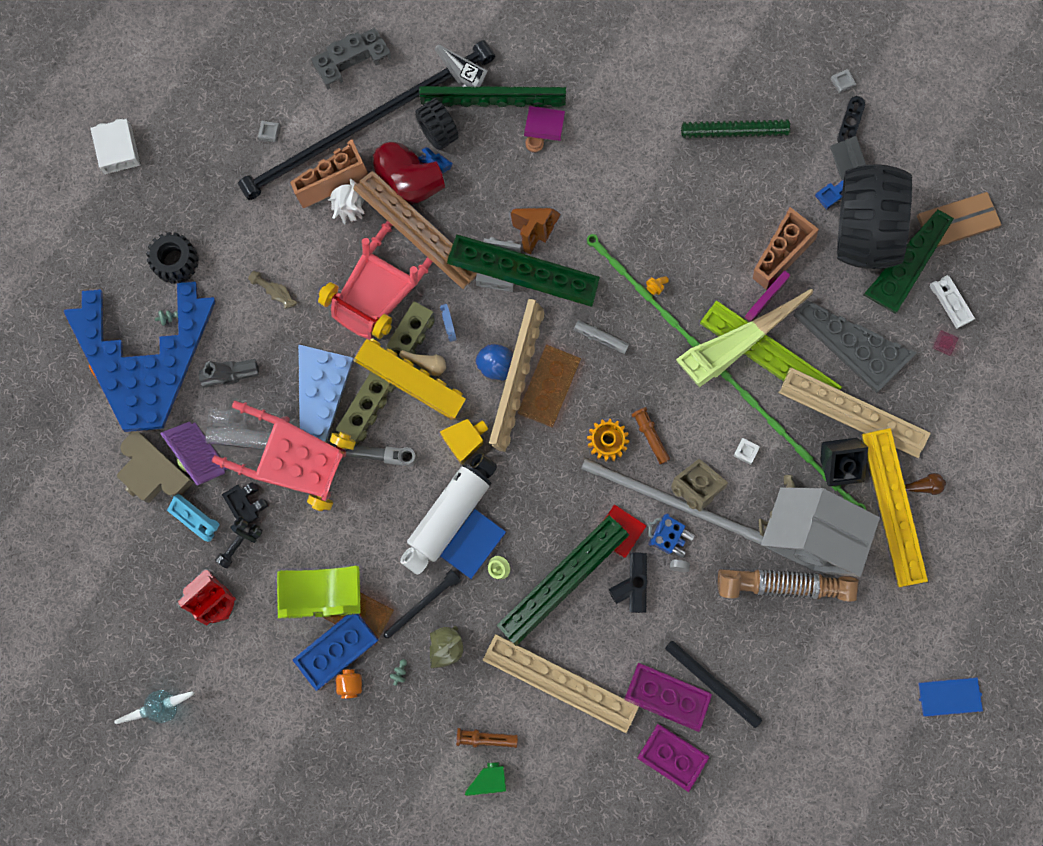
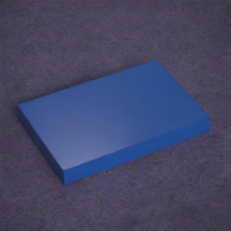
[440,509,506,579]

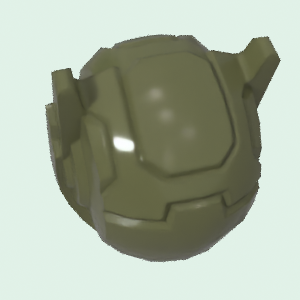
[430,626,464,668]

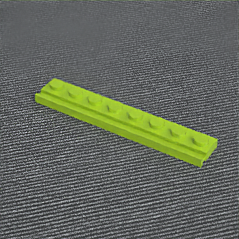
[700,300,842,390]

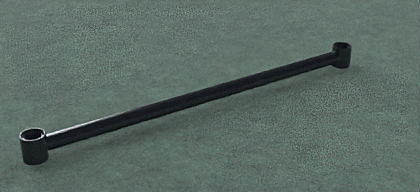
[238,40,496,200]

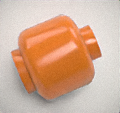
[336,669,362,699]

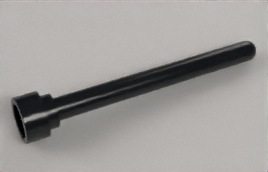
[383,569,461,639]

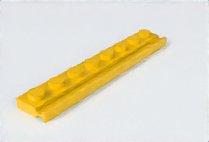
[862,428,928,587]

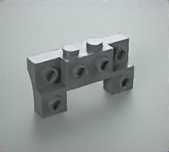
[311,28,392,90]

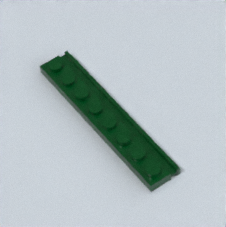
[419,86,566,107]
[497,515,629,646]

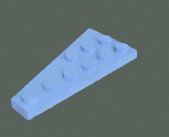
[298,344,353,442]

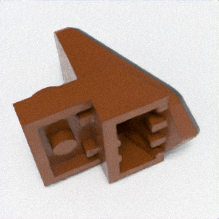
[511,207,561,255]

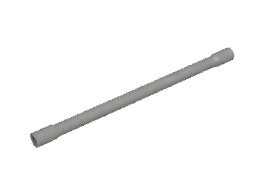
[581,458,764,545]

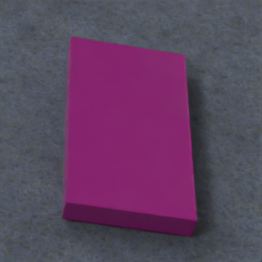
[624,663,712,732]

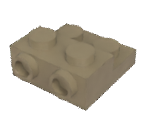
[671,459,728,512]

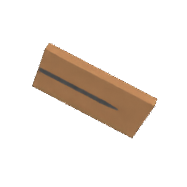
[917,192,1001,247]

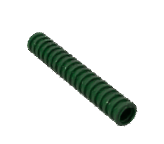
[681,119,790,138]

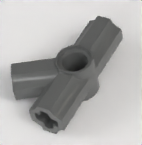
[199,359,259,388]

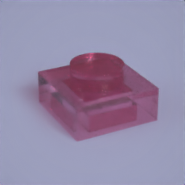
[932,330,958,356]

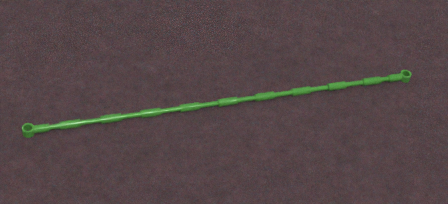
[587,234,866,510]

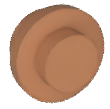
[526,137,544,152]

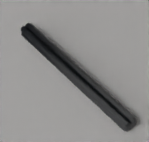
[665,641,762,728]

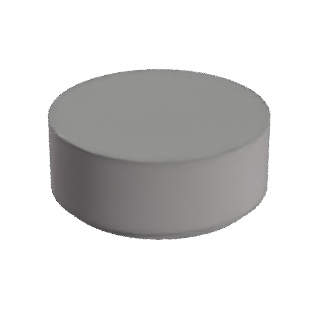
[670,560,690,572]

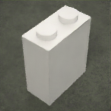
[91,119,140,174]

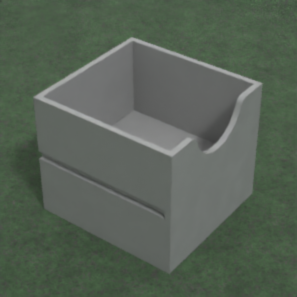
[761,488,880,577]

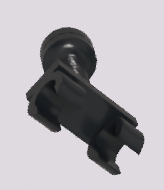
[215,516,263,569]

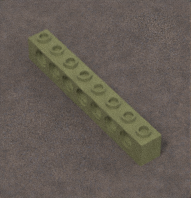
[336,301,435,445]

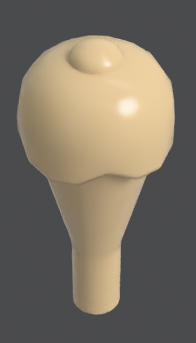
[399,350,446,376]

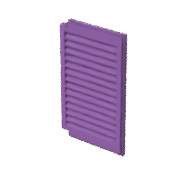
[160,422,227,486]

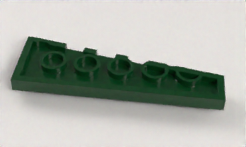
[863,209,954,314]

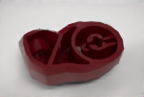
[373,142,445,205]

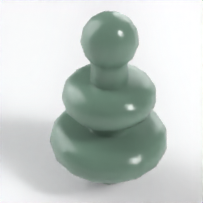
[155,310,178,326]
[390,659,407,686]

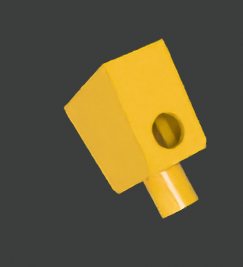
[440,419,489,465]

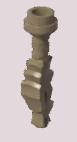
[248,271,297,309]

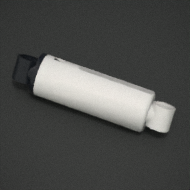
[401,452,497,575]

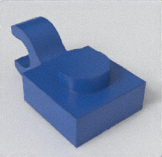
[418,147,453,173]
[815,180,844,210]

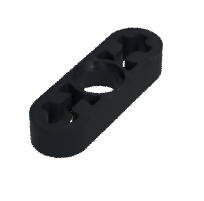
[837,96,866,143]

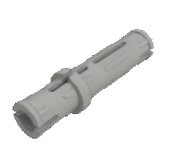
[573,319,630,354]

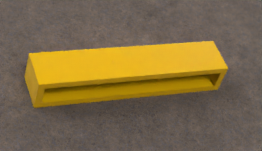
[353,339,466,420]

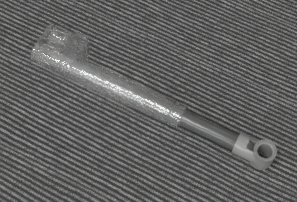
[205,406,417,467]

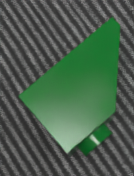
[465,762,506,796]

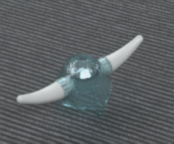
[115,690,194,724]

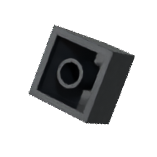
[820,438,868,487]

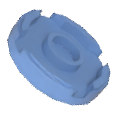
[440,304,457,342]

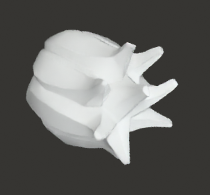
[328,179,364,224]

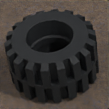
[415,98,459,150]
[146,232,199,284]

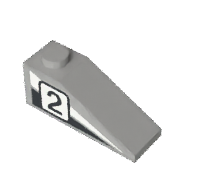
[434,45,487,87]

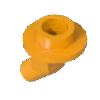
[646,276,669,295]

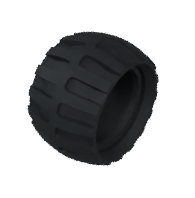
[837,164,912,269]

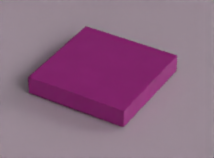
[524,106,565,141]

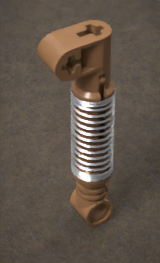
[717,569,859,601]

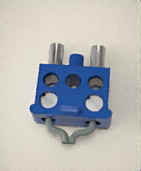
[647,514,695,558]

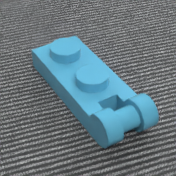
[167,494,219,542]

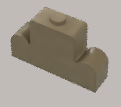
[117,431,194,503]

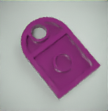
[745,271,790,322]

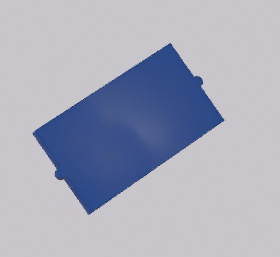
[918,678,983,716]

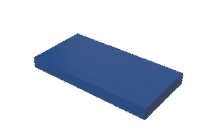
[292,614,379,691]

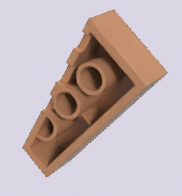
[290,139,368,209]
[753,207,819,290]

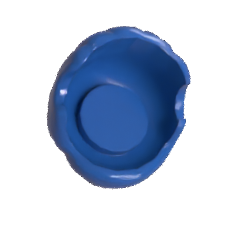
[476,344,514,381]

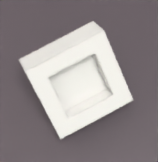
[733,438,760,465]

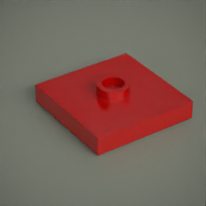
[605,504,646,558]

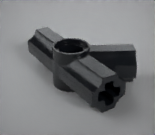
[608,552,648,613]

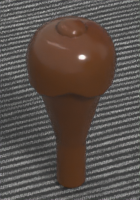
[904,473,946,495]

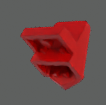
[178,570,236,626]

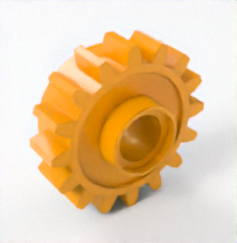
[587,419,629,462]

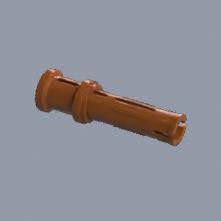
[631,407,670,465]
[456,728,518,748]

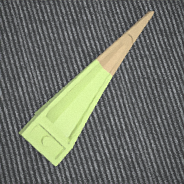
[676,289,813,388]

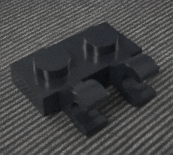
[222,482,269,524]

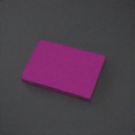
[637,724,710,792]

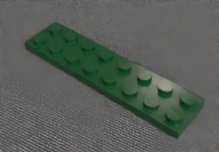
[447,234,600,307]

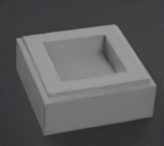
[831,69,856,93]
[258,121,280,142]

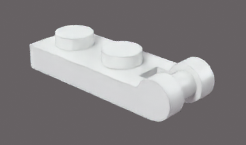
[930,275,975,329]

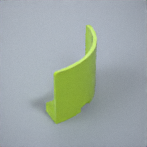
[277,566,361,619]

